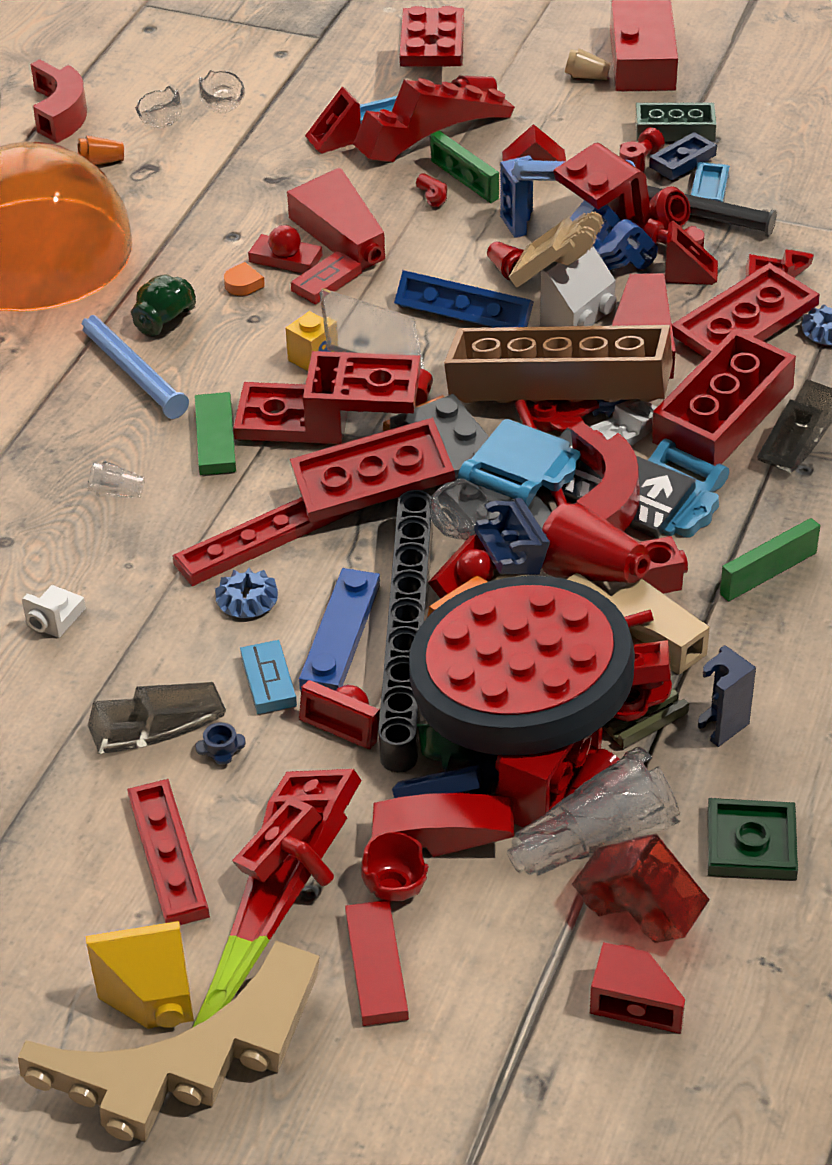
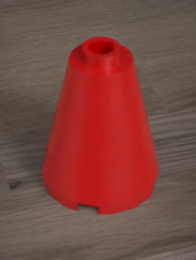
[542,503,650,583]

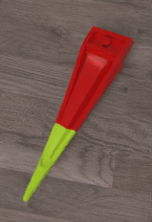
[193,769,362,1027]

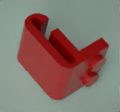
[554,143,651,229]

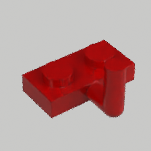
[232,797,334,886]

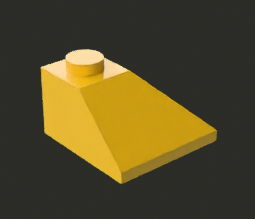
[86,921,194,1029]

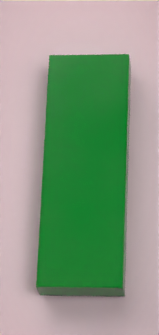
[430,130,499,203]
[195,392,237,475]
[720,518,821,602]

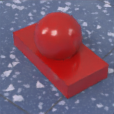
[248,225,323,273]
[428,534,496,599]
[299,680,380,750]

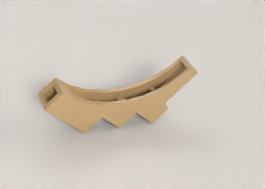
[494,573,710,675]
[18,941,320,1142]

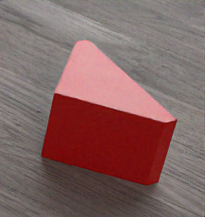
[305,86,361,153]
[502,124,566,161]
[665,220,718,285]

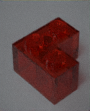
[572,834,710,943]

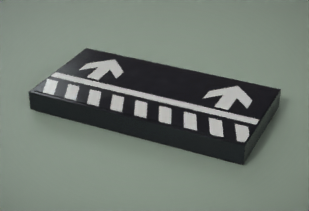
[539,428,696,539]

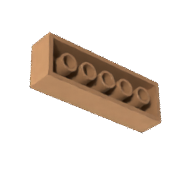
[444,325,673,403]

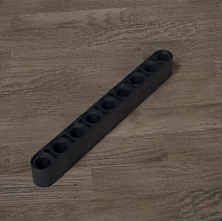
[379,490,433,773]

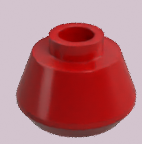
[649,186,690,230]

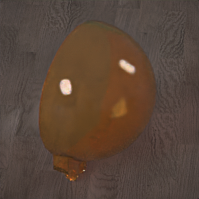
[0,141,133,311]

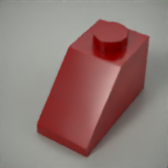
[589,942,685,1034]

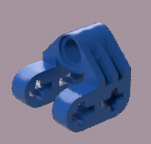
[570,200,658,270]

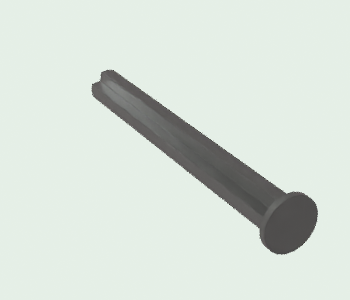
[647,185,777,236]

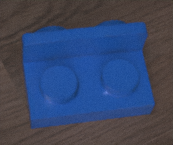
[500,156,533,238]

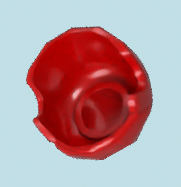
[361,831,429,902]

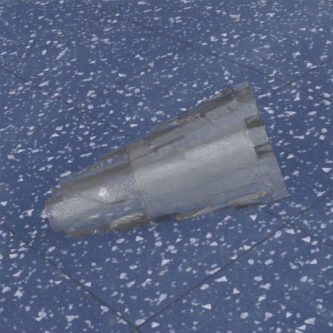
[507,747,681,876]

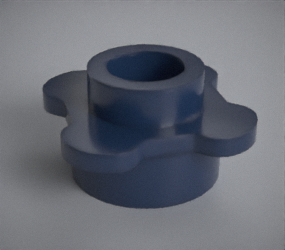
[196,722,246,765]

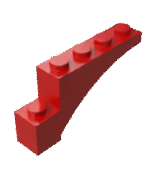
[353,78,515,162]

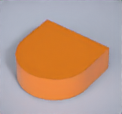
[224,262,265,296]

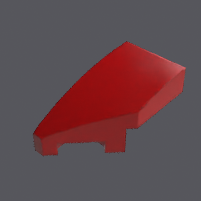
[746,249,814,278]

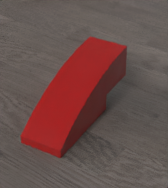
[372,793,514,857]

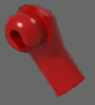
[416,173,448,207]

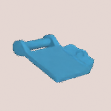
[457,419,581,507]
[648,439,730,537]

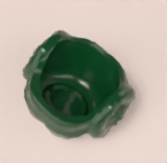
[131,274,196,337]

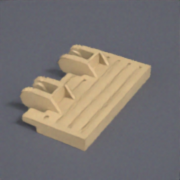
[509,211,604,288]

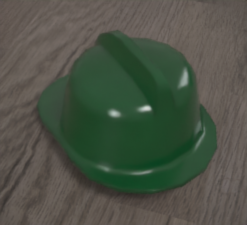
[416,720,477,771]

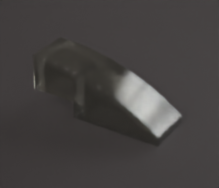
[757,379,832,473]
[87,682,226,754]

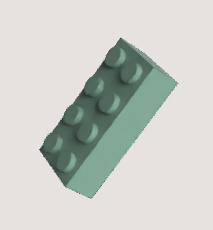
[635,103,716,142]

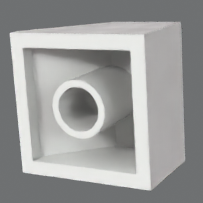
[540,246,616,327]

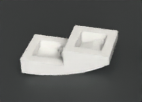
[590,399,657,446]

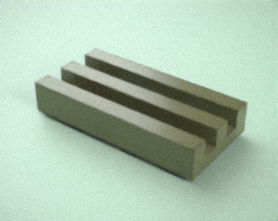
[602,688,689,749]

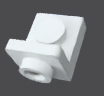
[22,585,86,638]

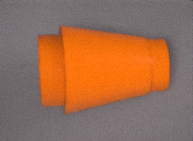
[78,135,124,167]

